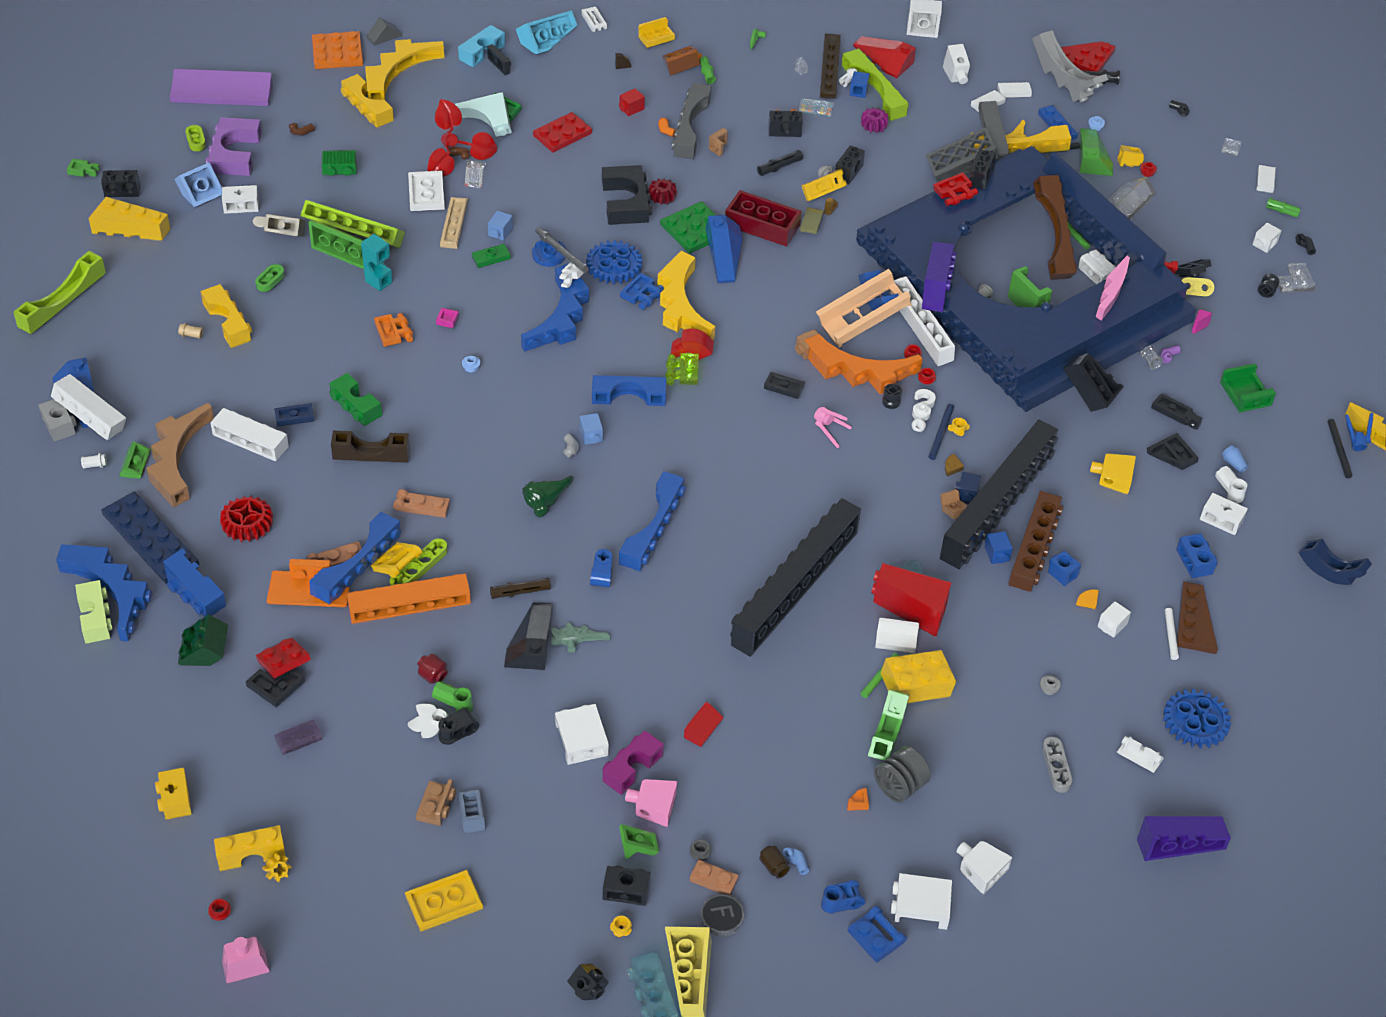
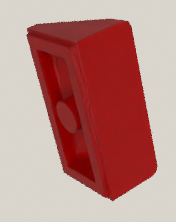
[684,702,723,747]

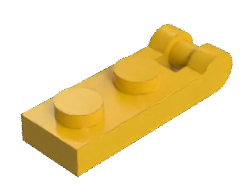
[801,169,847,201]

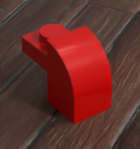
[671,329,714,360]

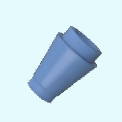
[1222,445,1248,473]

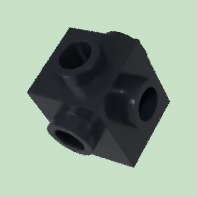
[567,963,609,1001]

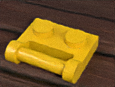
[371,542,422,578]

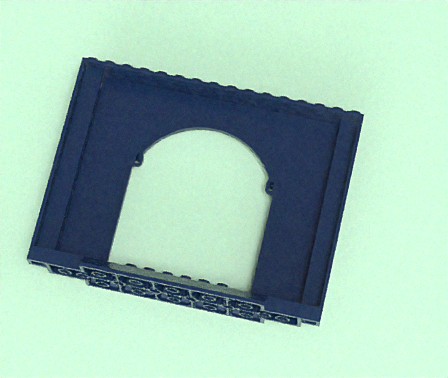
[856,146,1196,412]

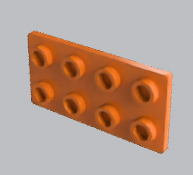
[267,559,350,607]

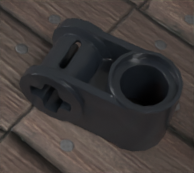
[438,708,479,745]

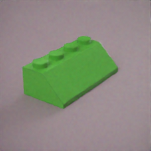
[308,220,364,269]

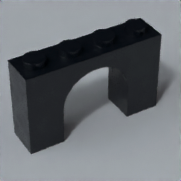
[602,165,652,225]

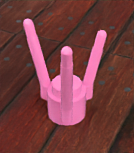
[814,407,852,448]

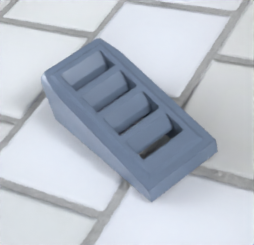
[458,789,485,833]

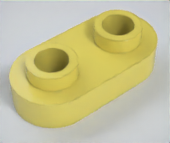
[1181,277,1214,296]

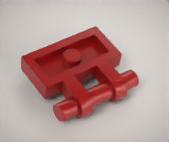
[933,173,978,206]

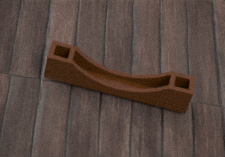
[1033,175,1077,280]

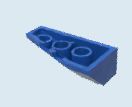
[52,357,95,428]

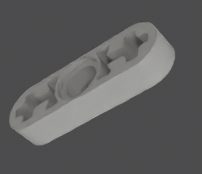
[1042,737,1072,793]

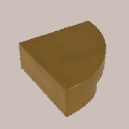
[824,198,838,215]
[945,454,964,476]

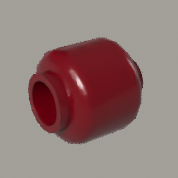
[417,653,448,684]

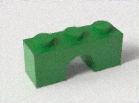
[329,373,382,427]

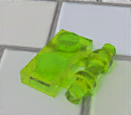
[665,353,699,385]

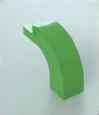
[868,689,910,761]

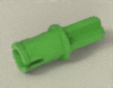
[699,56,716,84]
[1266,198,1301,217]

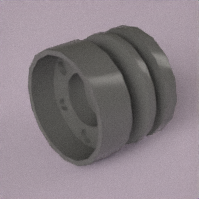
[874,746,931,803]

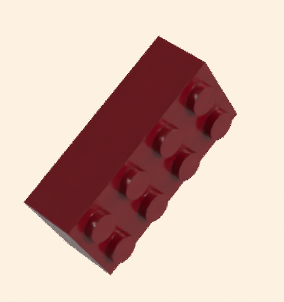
[725,190,802,247]

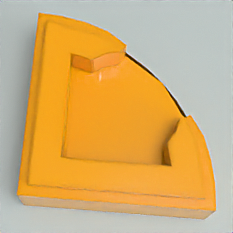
[1076,590,1099,609]

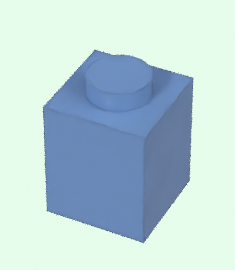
[488,211,513,241]
[579,413,603,445]

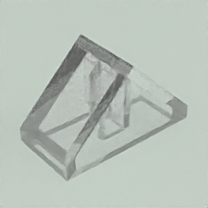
[465,160,487,188]

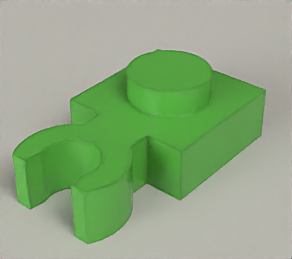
[66,158,100,177]

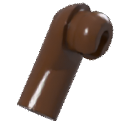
[448,147,470,160]

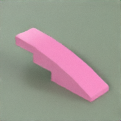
[1096,256,1130,321]

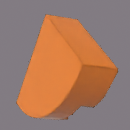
[847,788,869,811]

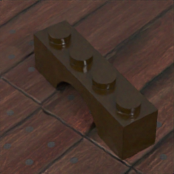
[331,430,410,463]

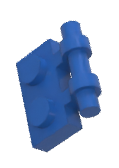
[620,272,664,310]

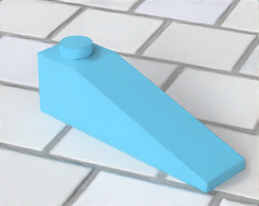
[515,10,577,54]

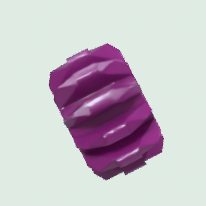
[861,107,888,133]

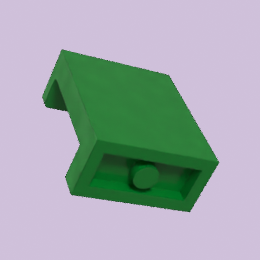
[1220,363,1276,413]

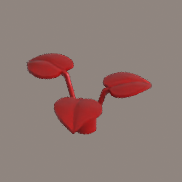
[427,99,497,177]

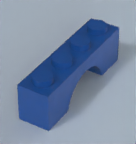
[592,375,666,406]

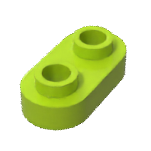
[185,125,206,152]

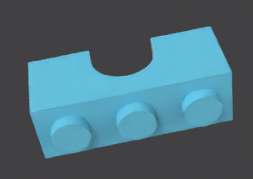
[458,25,505,67]

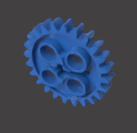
[586,240,642,285]
[1163,688,1231,749]

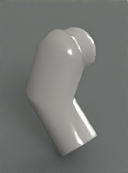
[563,434,579,458]

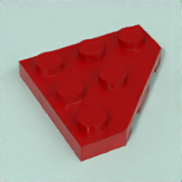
[1061,41,1116,72]

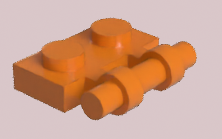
[374,313,413,347]

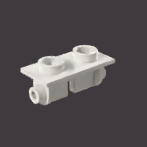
[1117,736,1164,773]

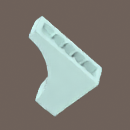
[455,92,512,137]

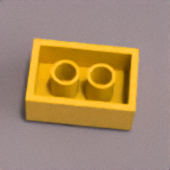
[881,650,956,703]

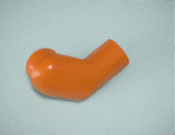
[658,117,676,137]

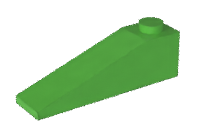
[1080,128,1113,176]

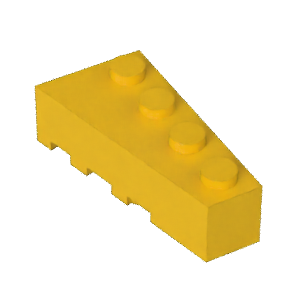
[88,197,171,240]

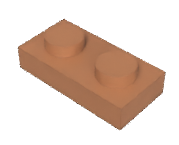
[690,860,739,897]

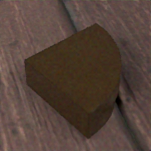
[615,53,632,69]

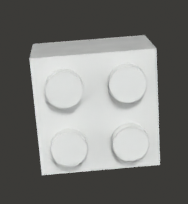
[907,0,942,38]

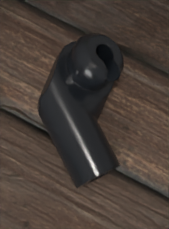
[1169,100,1190,116]

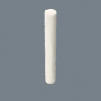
[1164,608,1179,660]

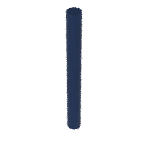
[928,404,954,460]

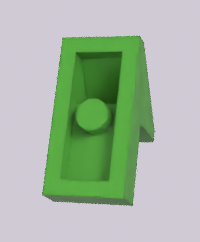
[619,824,659,859]

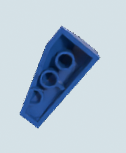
[706,215,742,283]

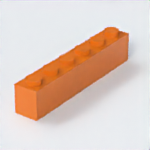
[347,573,471,624]

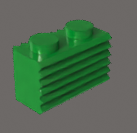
[321,150,357,176]

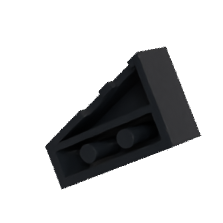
[1063,354,1124,412]

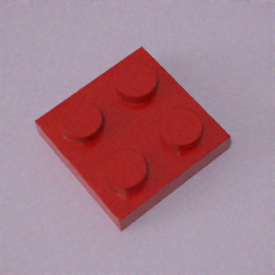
[256,637,311,678]

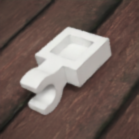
[560,262,586,288]

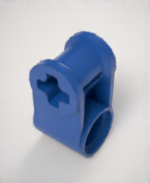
[590,549,612,587]
[821,880,865,913]

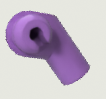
[1160,345,1181,363]

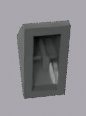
[367,17,402,46]

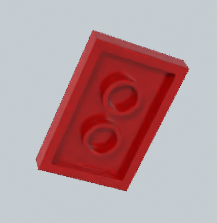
[533,112,592,153]

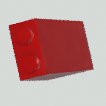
[871,563,951,637]

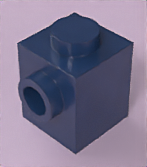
[955,472,981,503]

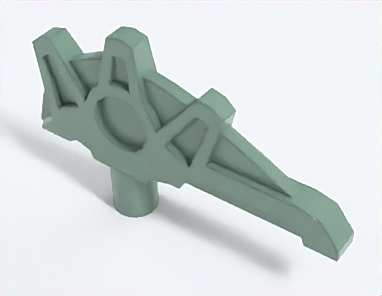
[550,623,610,653]

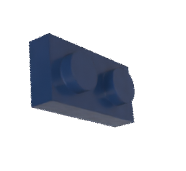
[274,403,314,427]

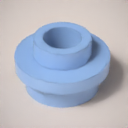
[1088,116,1105,131]
[462,356,480,372]

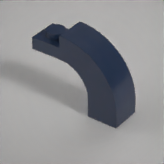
[1298,538,1372,585]

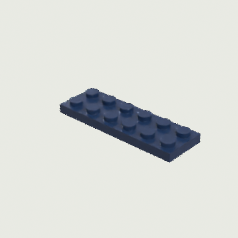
[101,491,200,584]

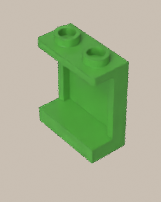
[1008,266,1052,307]

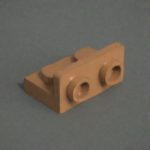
[416,779,456,826]

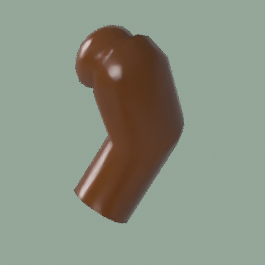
[289,123,315,136]

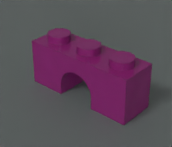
[602,730,664,795]

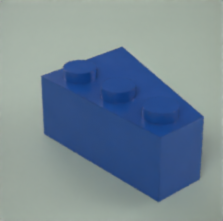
[163,548,226,617]

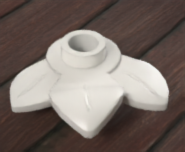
[408,704,449,738]

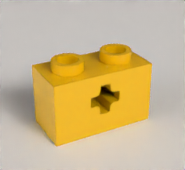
[155,768,192,820]

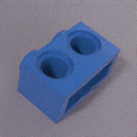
[1176,533,1217,578]

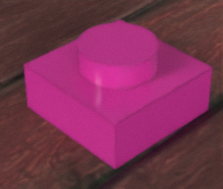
[436,308,459,328]

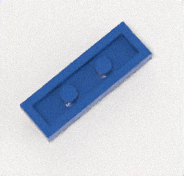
[1038,105,1078,140]

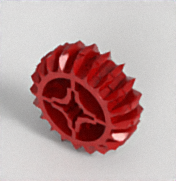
[220,495,273,543]

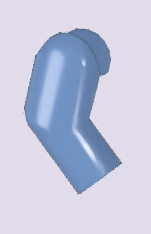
[782,847,810,875]

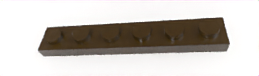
[820,33,840,99]

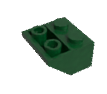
[178,614,228,666]

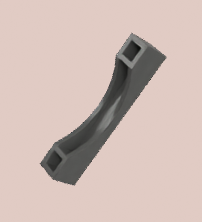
[672,83,711,159]

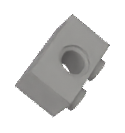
[38,399,77,442]

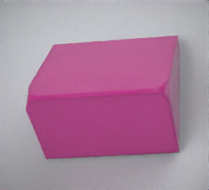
[1192,309,1212,334]

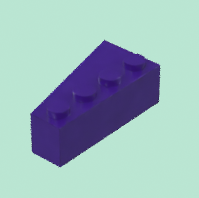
[922,242,956,312]
[1137,816,1231,861]

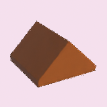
[662,45,700,76]

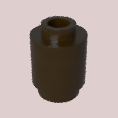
[759,846,790,879]

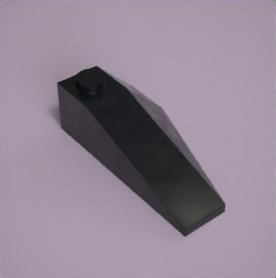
[504,602,553,670]

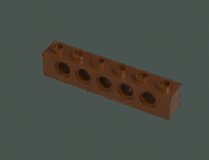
[1009,491,1064,592]

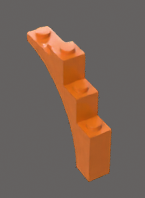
[804,334,923,395]

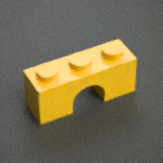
[214,825,285,871]

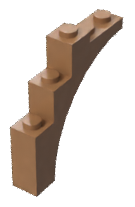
[146,403,214,508]

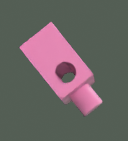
[625,779,677,827]
[222,937,270,983]

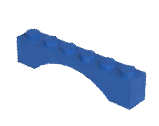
[619,471,686,571]
[310,512,401,604]

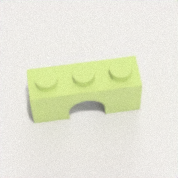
[75,580,113,643]

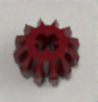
[648,178,677,205]

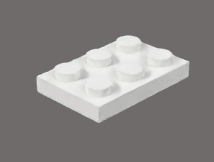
[408,171,445,211]

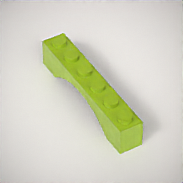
[841,49,909,121]
[13,251,106,334]

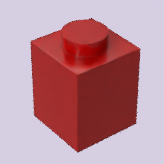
[619,88,645,116]

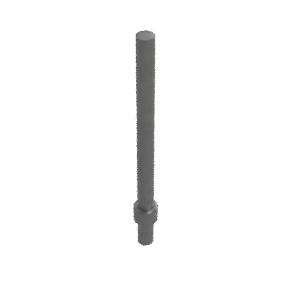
[535,227,588,273]

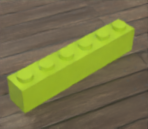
[300,200,405,248]

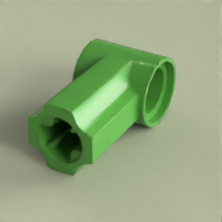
[432,681,473,712]

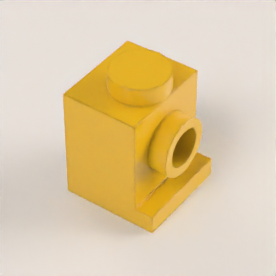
[1117,145,1144,167]

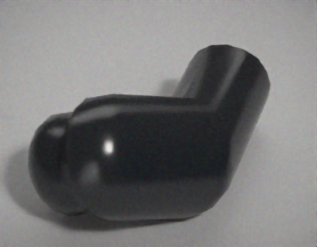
[1295,233,1316,255]

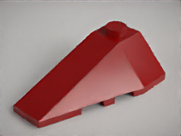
[853,36,916,78]

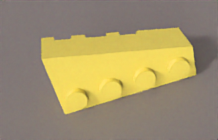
[665,927,712,1017]

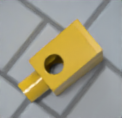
[1090,454,1136,494]

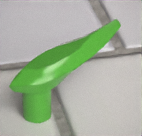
[750,28,766,49]

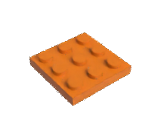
[312,31,363,69]

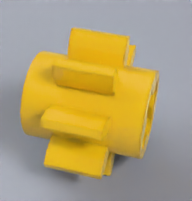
[262,853,292,882]

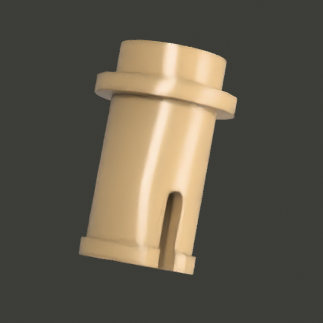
[178,323,203,339]

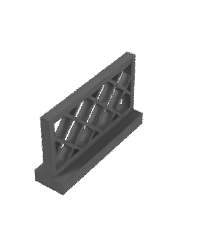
[926,127,1000,182]

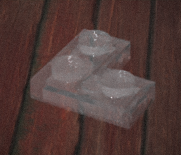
[1278,263,1316,293]

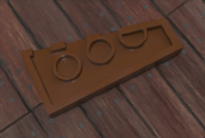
[1177,581,1218,654]

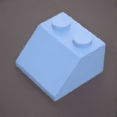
[174,163,222,207]

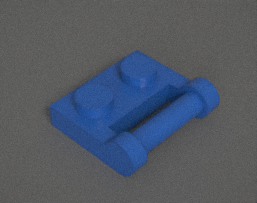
[848,906,907,963]

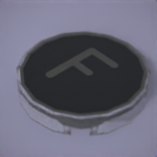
[700,894,744,937]

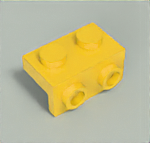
[638,17,675,48]

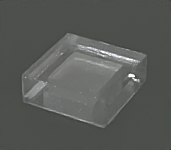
[1221,138,1242,156]

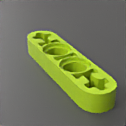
[390,538,448,586]

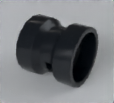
[1257,274,1280,298]
[882,383,902,409]

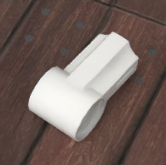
[1215,466,1247,504]

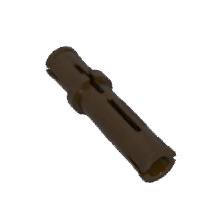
[490,577,551,599]

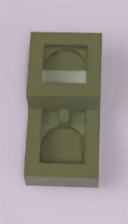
[800,208,824,234]

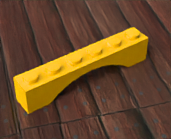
[969,125,1071,154]

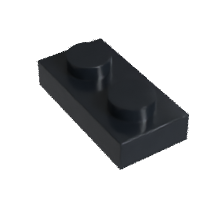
[487,44,511,75]
[764,372,805,399]

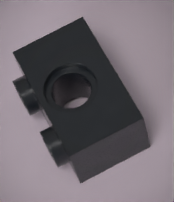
[768,110,803,137]
[834,145,865,184]
[602,866,651,906]

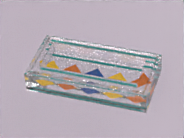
[799,98,833,117]

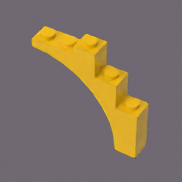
[365,39,444,100]
[657,251,716,340]

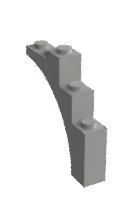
[1032,30,1108,103]

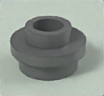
[690,839,711,861]

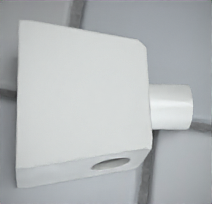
[943,44,970,84]
[956,841,1012,895]

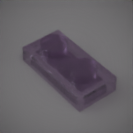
[274,719,322,755]

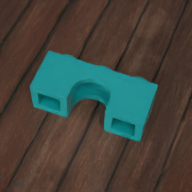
[361,234,393,291]

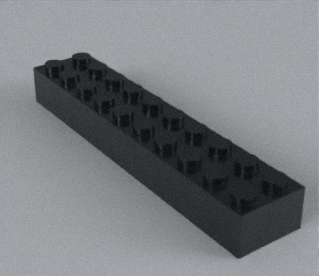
[939,419,1058,570]
[730,498,861,657]

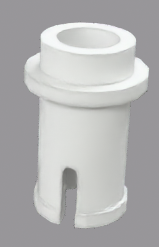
[839,68,857,87]
[81,453,107,469]

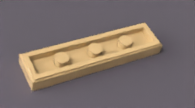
[440,197,468,249]

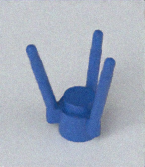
[1345,413,1374,451]

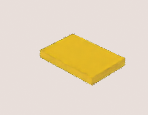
[405,870,483,932]

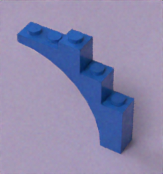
[521,263,589,352]
[56,544,152,641]

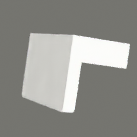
[875,618,919,653]

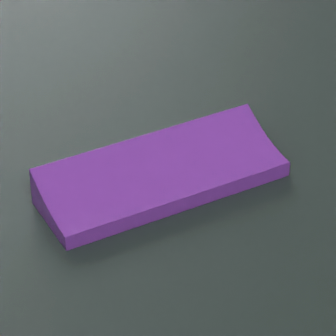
[170,69,273,106]

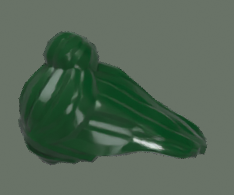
[522,475,574,517]

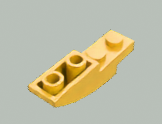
[1344,402,1386,450]

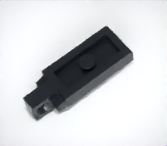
[1151,394,1203,430]

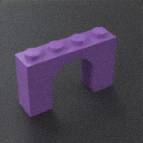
[206,117,262,176]

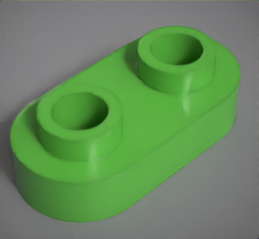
[255,264,285,292]

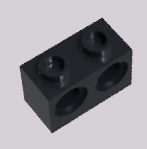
[969,149,996,189]
[101,170,140,197]

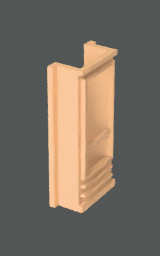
[816,269,911,348]

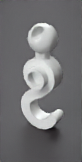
[911,389,936,432]

